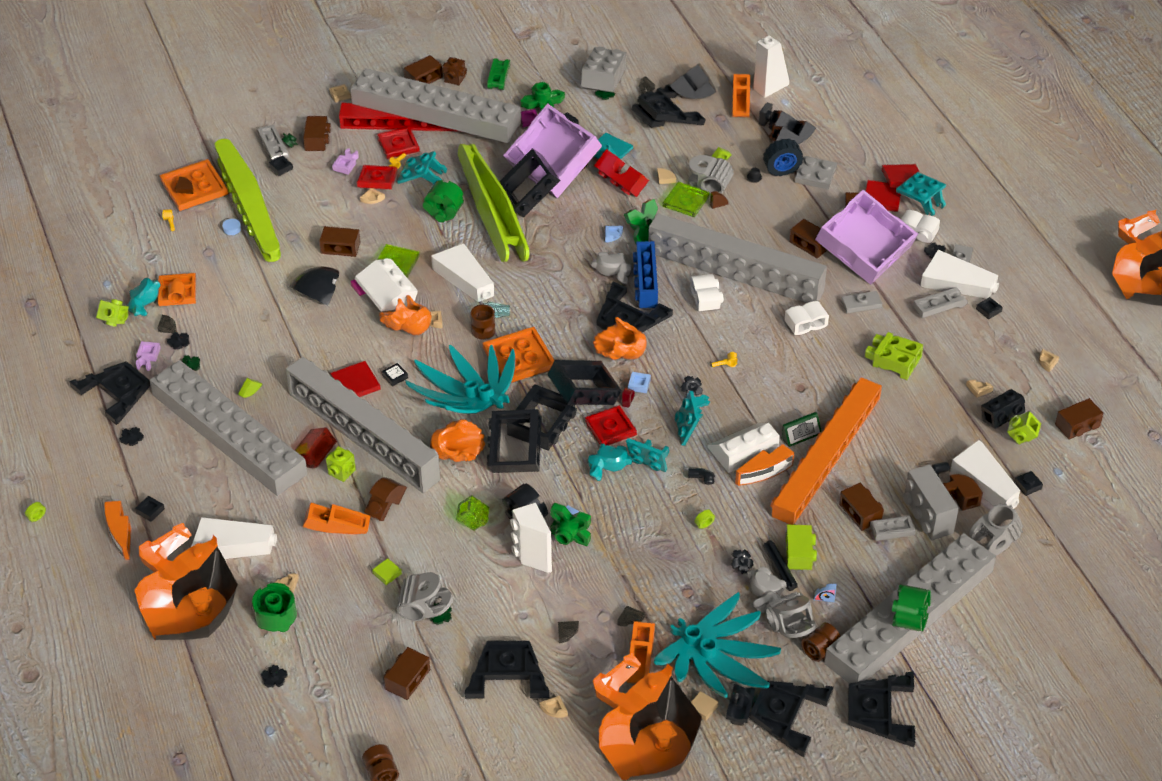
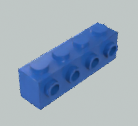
[633,241,658,308]

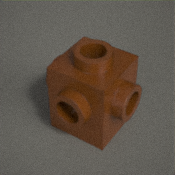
[442,57,467,86]

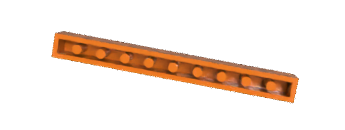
[770,377,882,525]

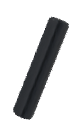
[763,540,798,591]

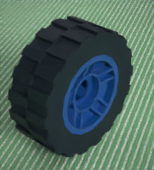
[763,138,804,177]

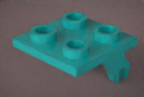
[593,133,633,159]
[397,151,447,184]
[896,172,946,216]
[675,391,710,446]
[626,438,670,472]

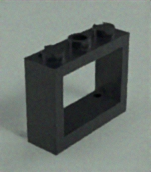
[499,148,561,217]
[547,360,622,405]
[507,384,577,451]
[486,409,542,473]

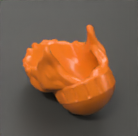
[379,295,432,335]
[593,317,647,360]
[429,419,485,462]

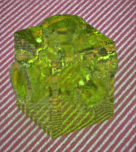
[456,495,489,531]

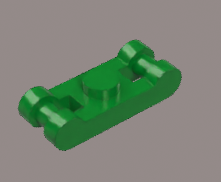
[487,58,510,90]

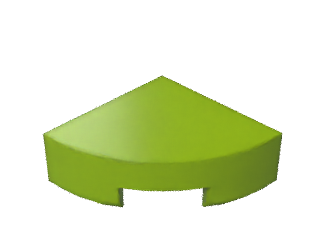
[711,147,732,160]
[238,378,262,398]

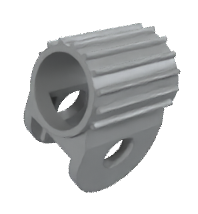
[688,155,734,195]
[969,503,1023,556]
[397,572,453,621]
[765,592,816,638]

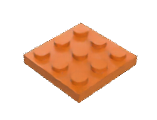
[159,159,228,211]
[482,327,554,383]

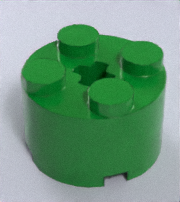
[422,180,464,223]
[252,583,297,632]
[892,584,931,632]

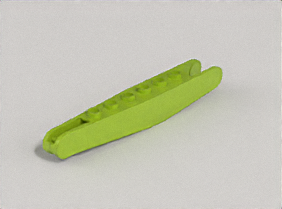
[215,139,281,262]
[458,144,529,262]

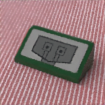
[781,412,821,447]

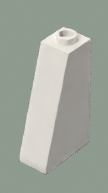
[753,35,789,98]
[431,243,494,302]
[921,250,999,299]
[950,440,1020,509]
[191,517,277,559]

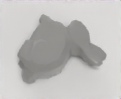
[591,252,632,285]
[747,566,787,614]

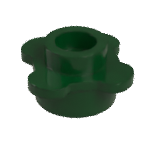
[281,133,298,148]

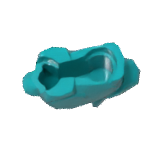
[127,277,161,316]
[587,444,633,481]

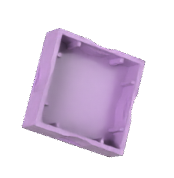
[503,104,602,198]
[815,190,918,285]

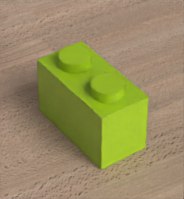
[786,525,817,570]

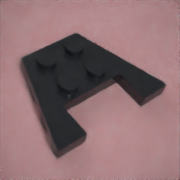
[637,84,706,125]
[597,281,673,332]
[70,361,151,425]
[465,641,550,699]
[848,671,915,747]
[749,681,834,757]

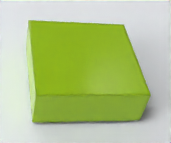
[372,558,402,585]

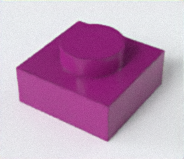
[521,109,537,127]

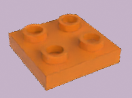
[158,273,196,306]

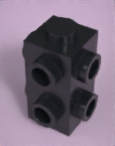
[981,389,1025,429]

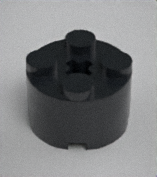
[502,483,548,519]

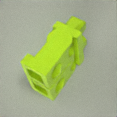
[865,332,923,380]

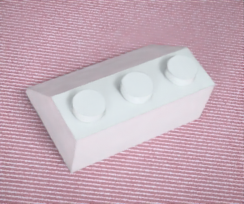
[355,258,418,312]
[707,423,780,473]
[510,503,552,573]

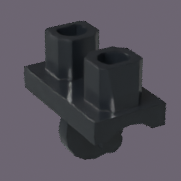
[726,684,755,726]

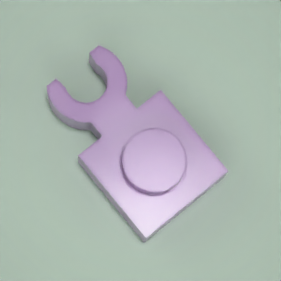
[332,148,359,175]
[136,341,161,371]

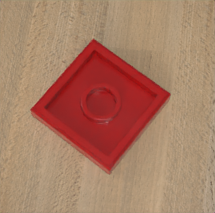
[377,126,420,159]
[882,164,920,188]
[357,165,398,190]
[866,180,901,212]
[330,361,381,397]
[585,405,637,446]

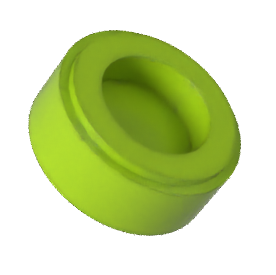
[25,502,46,522]
[694,509,715,529]

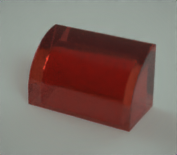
[295,427,337,468]

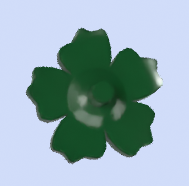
[595,90,615,100]
[182,355,200,371]
[429,603,452,625]

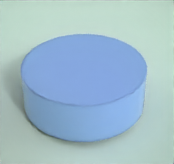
[222,219,241,235]

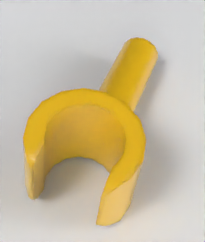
[389,153,406,170]
[162,209,175,231]
[711,352,738,367]

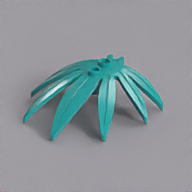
[405,345,515,414]
[653,592,781,698]

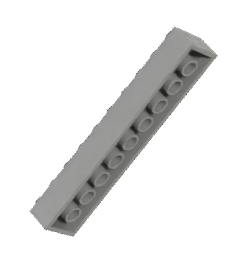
[351,68,521,143]
[649,214,827,303]
[286,357,440,493]
[150,360,308,496]
[824,533,996,684]

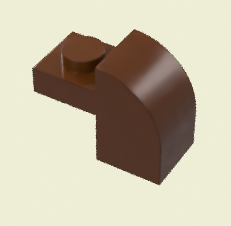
[943,474,983,511]
[364,477,407,521]

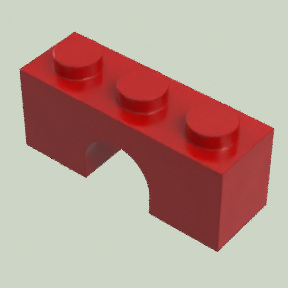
[594,149,649,197]

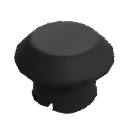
[747,167,762,183]

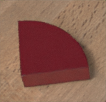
[622,388,635,408]

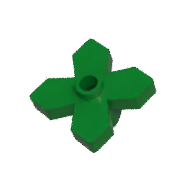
[521,82,565,112]
[624,199,658,244]
[550,503,591,547]

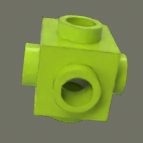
[96,299,129,327]
[1007,411,1041,444]
[326,446,356,482]

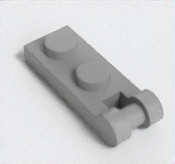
[257,124,289,161]
[913,288,968,318]

